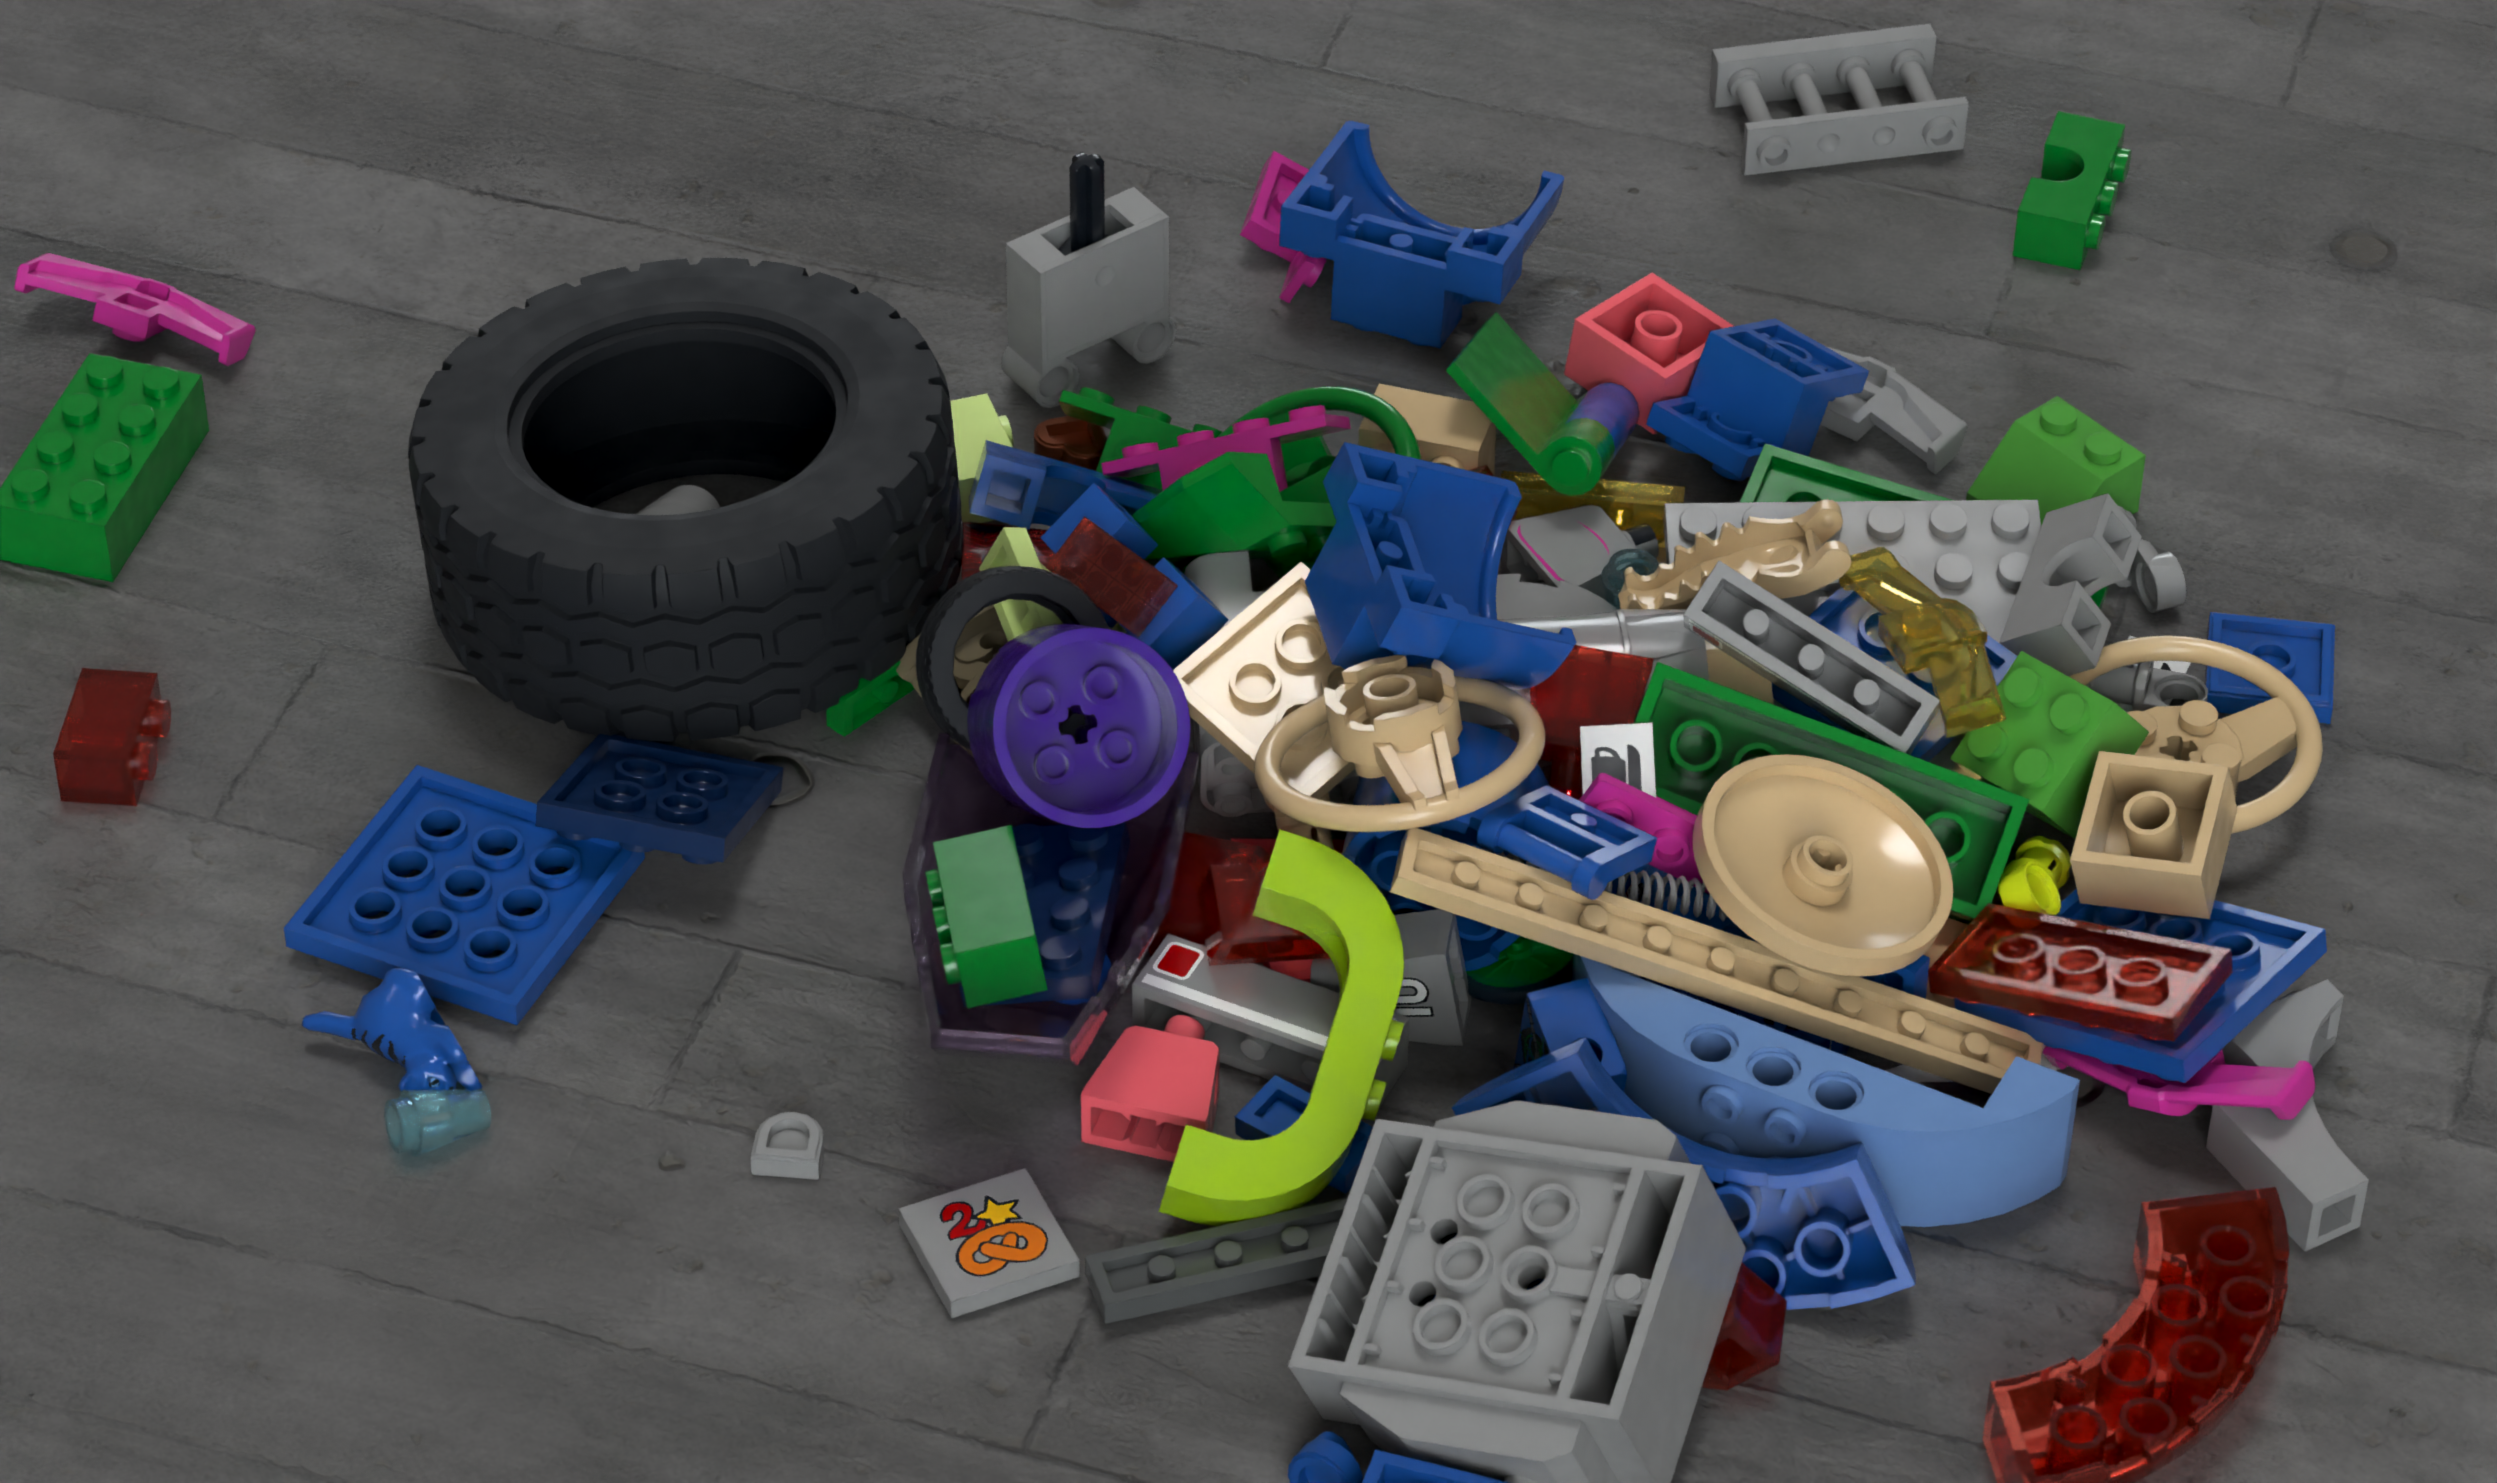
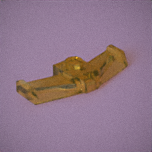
[1839,547,2007,739]

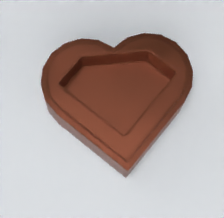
[1034,416,1107,471]

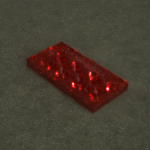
[1928,903,2233,1041]

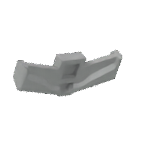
[1820,347,1968,474]

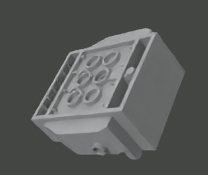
[1288,1101,1746,1483]

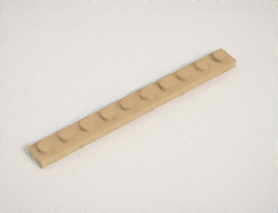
[1390,828,2043,1094]

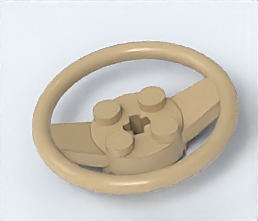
[2069,635,2323,834]
[1254,655,1545,832]

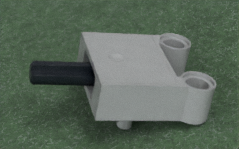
[1001,152,1176,408]

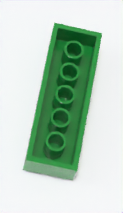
[1634,662,2030,929]

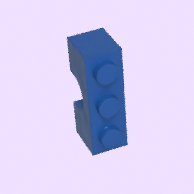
[969,440,1163,529]
[1040,483,1229,670]

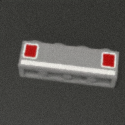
[1683,561,1940,755]
[1132,934,1409,1108]

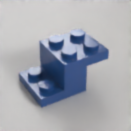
[1646,319,1869,481]

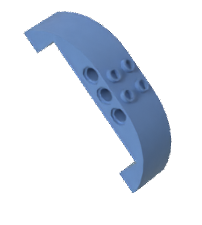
[1572,954,2080,1227]

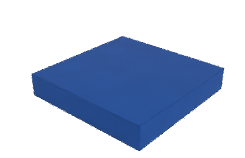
[2205,612,2335,724]

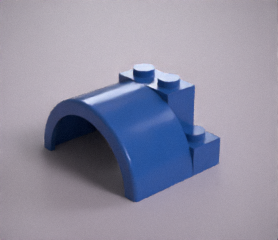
[1279,121,1564,349]
[1305,442,1576,690]

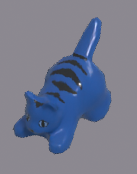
[301,968,483,1109]

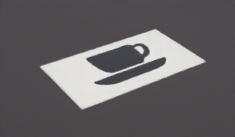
[1580,723,1656,798]

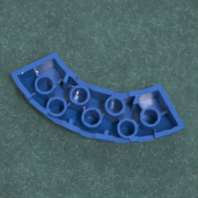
[1452,1037,1916,1313]

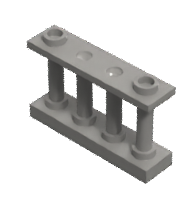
[1709,24,1969,176]

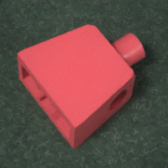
[1081,1015,1220,1162]

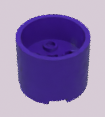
[967,624,1190,828]

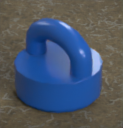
[1288,1431,1362,1483]

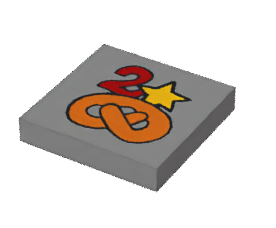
[898,1168,1080,1318]

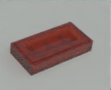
[1046,516,1178,638]

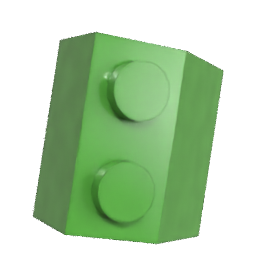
[1966,396,2146,526]

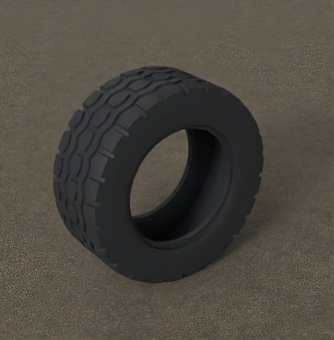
[408,258,964,741]

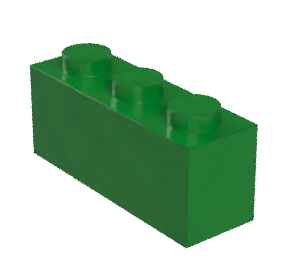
[925,825,1048,1008]

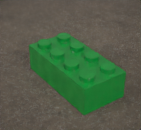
[0,353,209,582]

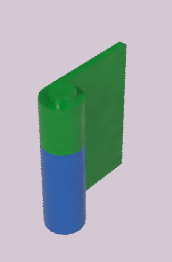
[1446,312,1640,496]

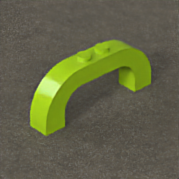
[1158,829,1404,1226]

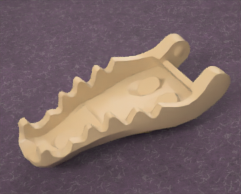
[1618,499,1852,609]

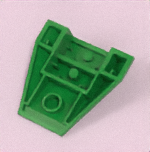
[1131,452,1336,568]

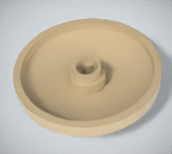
[1693,754,1953,976]

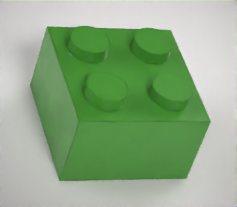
[1950,651,2149,839]

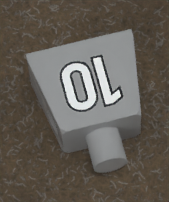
[1310,909,1472,1046]

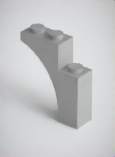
[2206,979,2369,1252]

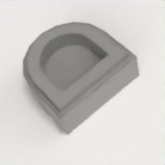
[750,1112,824,1180]

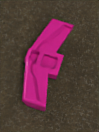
[14,253,256,366]
[2042,1046,2315,1120]

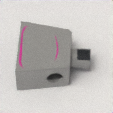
[1502,505,1659,609]

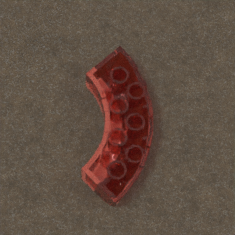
[1983,1187,2290,1483]

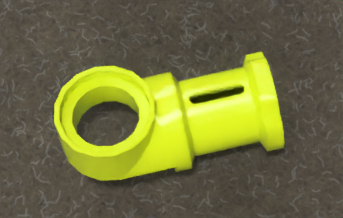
[1998,836,2071,929]

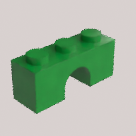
[2013,111,2132,271]

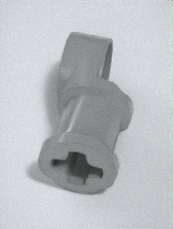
[2115,506,2186,613]
[2086,661,2208,711]

